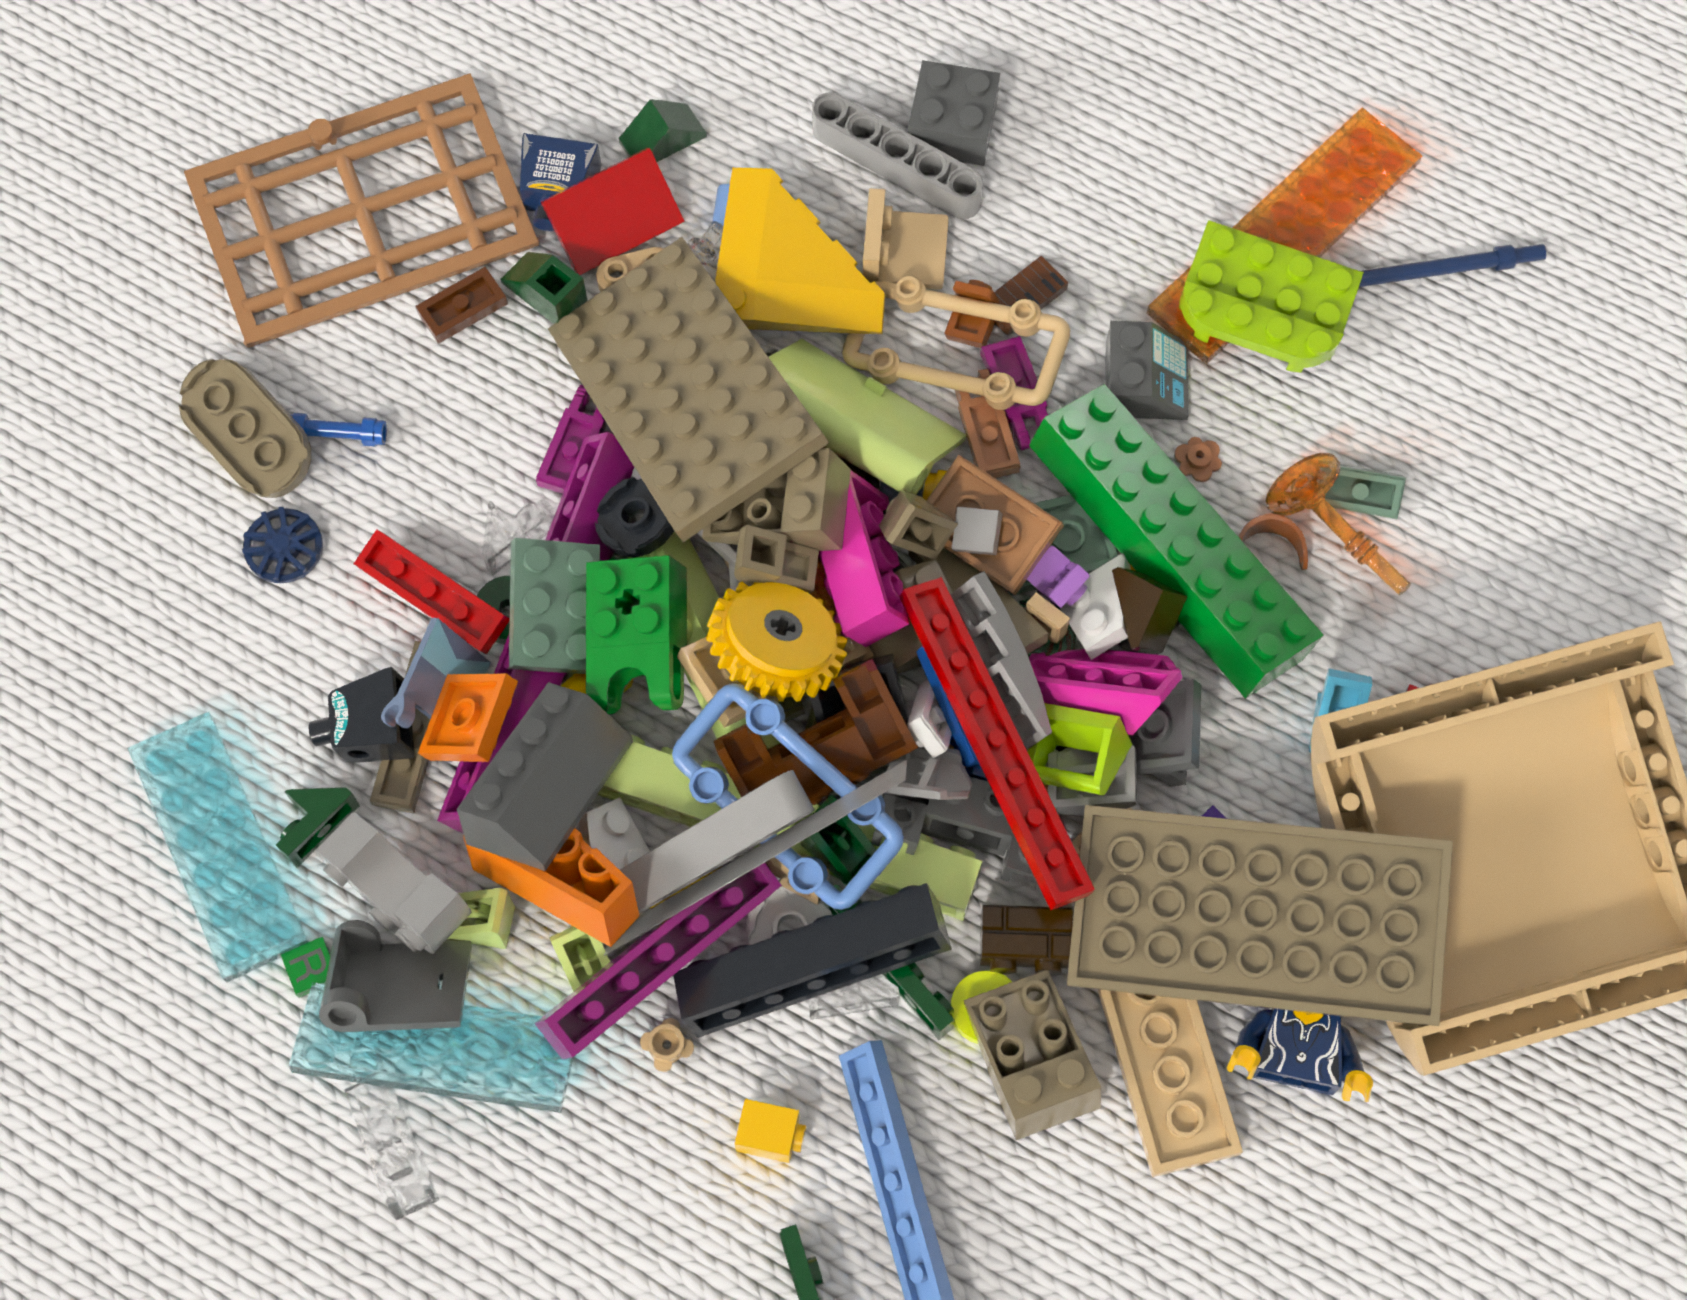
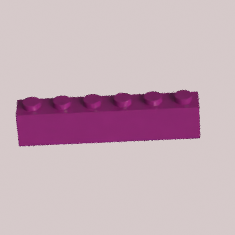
[534,856,782,1060]

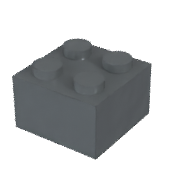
[908,60,1000,166]

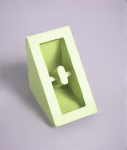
[447,888,515,949]
[549,926,610,992]

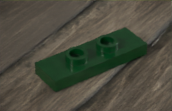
[779,1224,824,1300]

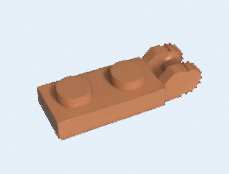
[955,369,1021,478]

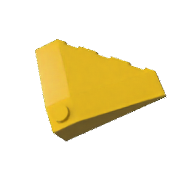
[715,167,885,334]

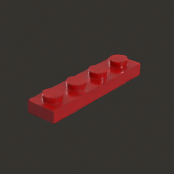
[353,529,510,655]

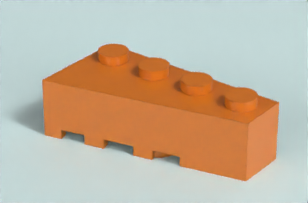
[463,828,640,947]

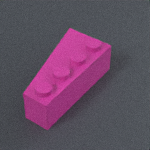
[818,471,909,647]

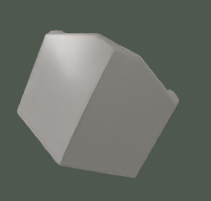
[885,745,972,800]
[1048,746,1137,817]

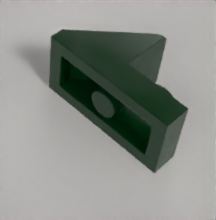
[276,787,360,868]

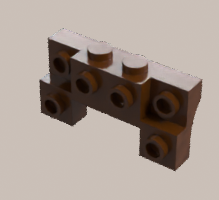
[713,659,918,805]

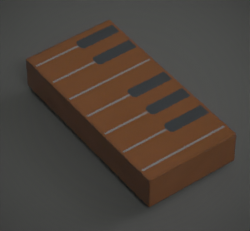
[994,256,1069,336]

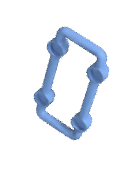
[672,683,904,910]

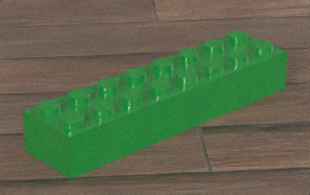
[1029,384,1324,699]

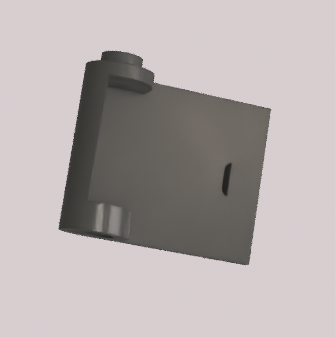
[319,920,472,1032]

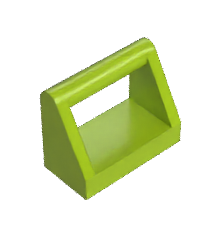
[1028,703,1132,795]

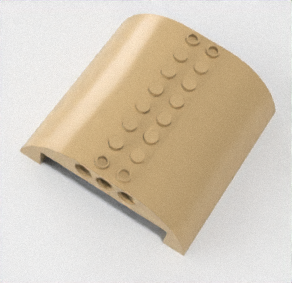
[1311,621,1687,1076]

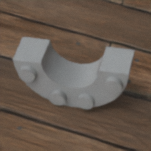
[316,811,472,954]

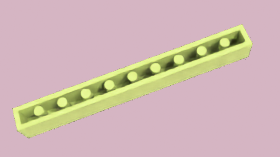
[597,734,982,921]

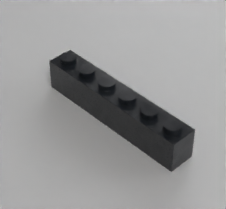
[673,883,952,1038]

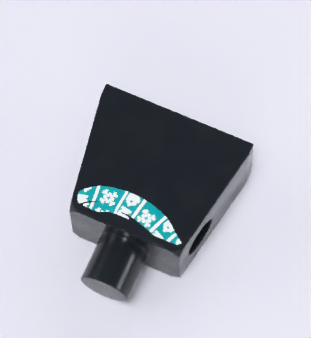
[308,667,415,763]

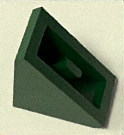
[618,99,707,162]
[801,795,876,886]

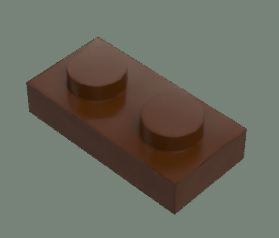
[415,266,508,344]

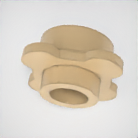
[640,1018,694,1072]

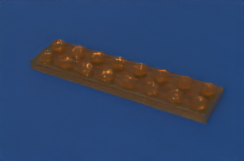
[1146,107,1423,365]

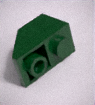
[500,252,588,324]

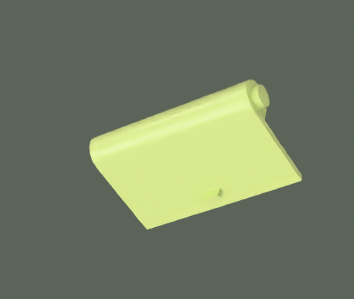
[769,339,966,495]

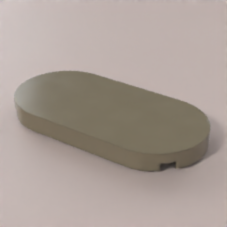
[179,359,311,498]

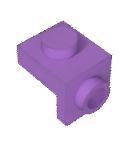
[1027,546,1090,608]

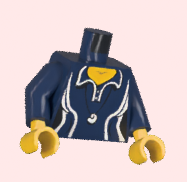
[1227,1009,1373,1102]

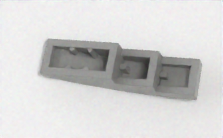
[950,571,1052,750]

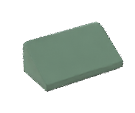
[1314,461,1406,519]

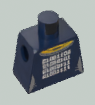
[520,133,602,231]

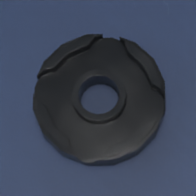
[595,477,674,558]

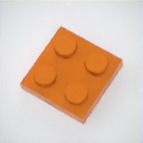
[418,673,518,762]

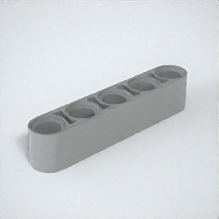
[812,92,983,219]
[620,770,815,913]

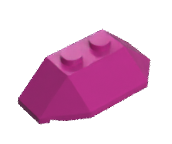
[1028,649,1183,735]

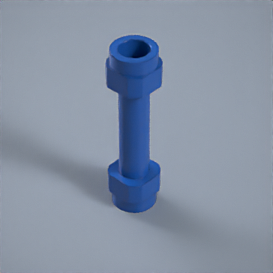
[290,413,387,447]

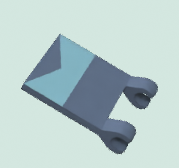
[381,618,491,762]

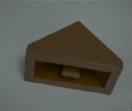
[1112,567,1188,655]

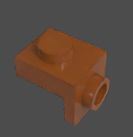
[944,280,1001,348]

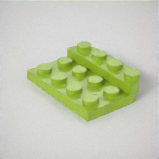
[1179,220,1364,373]

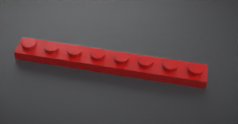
[899,577,1095,910]

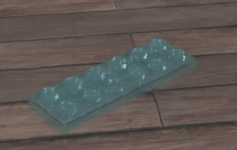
[127,712,309,983]
[289,982,574,1113]

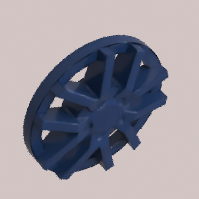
[242,507,323,583]

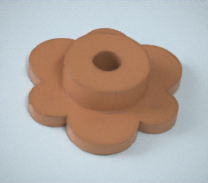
[1174,437,1222,482]

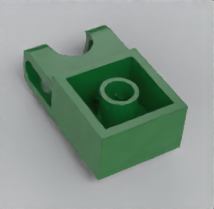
[586,555,687,715]

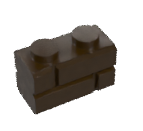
[980,905,1073,976]

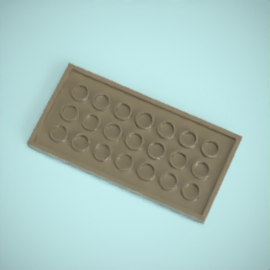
[548,237,829,542]
[1067,805,1453,1026]

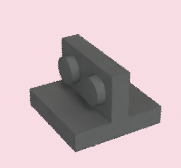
[1128,679,1202,787]

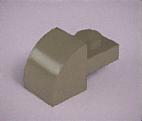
[734,525,819,594]

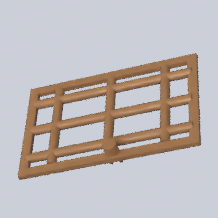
[184,73,540,348]

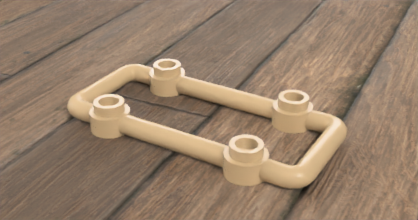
[842,276,1071,410]

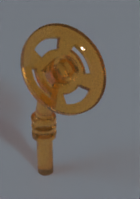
[1265,453,1411,595]

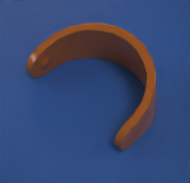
[1239,513,1308,570]

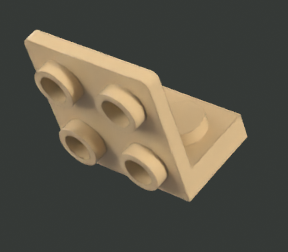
[863,188,949,289]

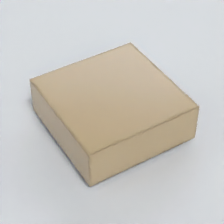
[1025,592,1070,644]

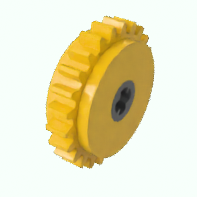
[706,581,847,702]

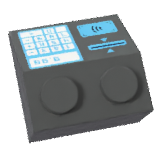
[1105,321,1189,420]

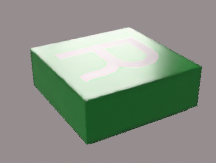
[280,937,331,998]

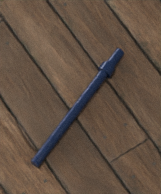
[1359,244,1546,287]

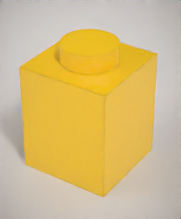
[734,1099,806,1163]

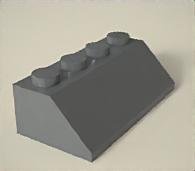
[457,682,633,871]

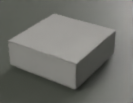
[952,507,1003,555]

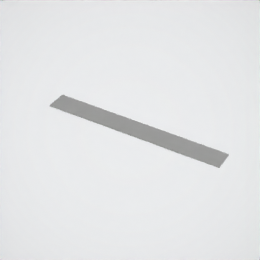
[604,760,907,956]

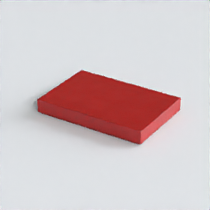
[541,148,685,275]

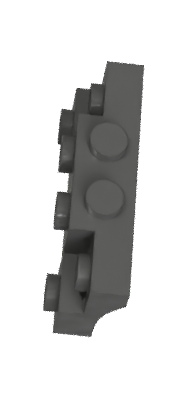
[871,777,1061,891]

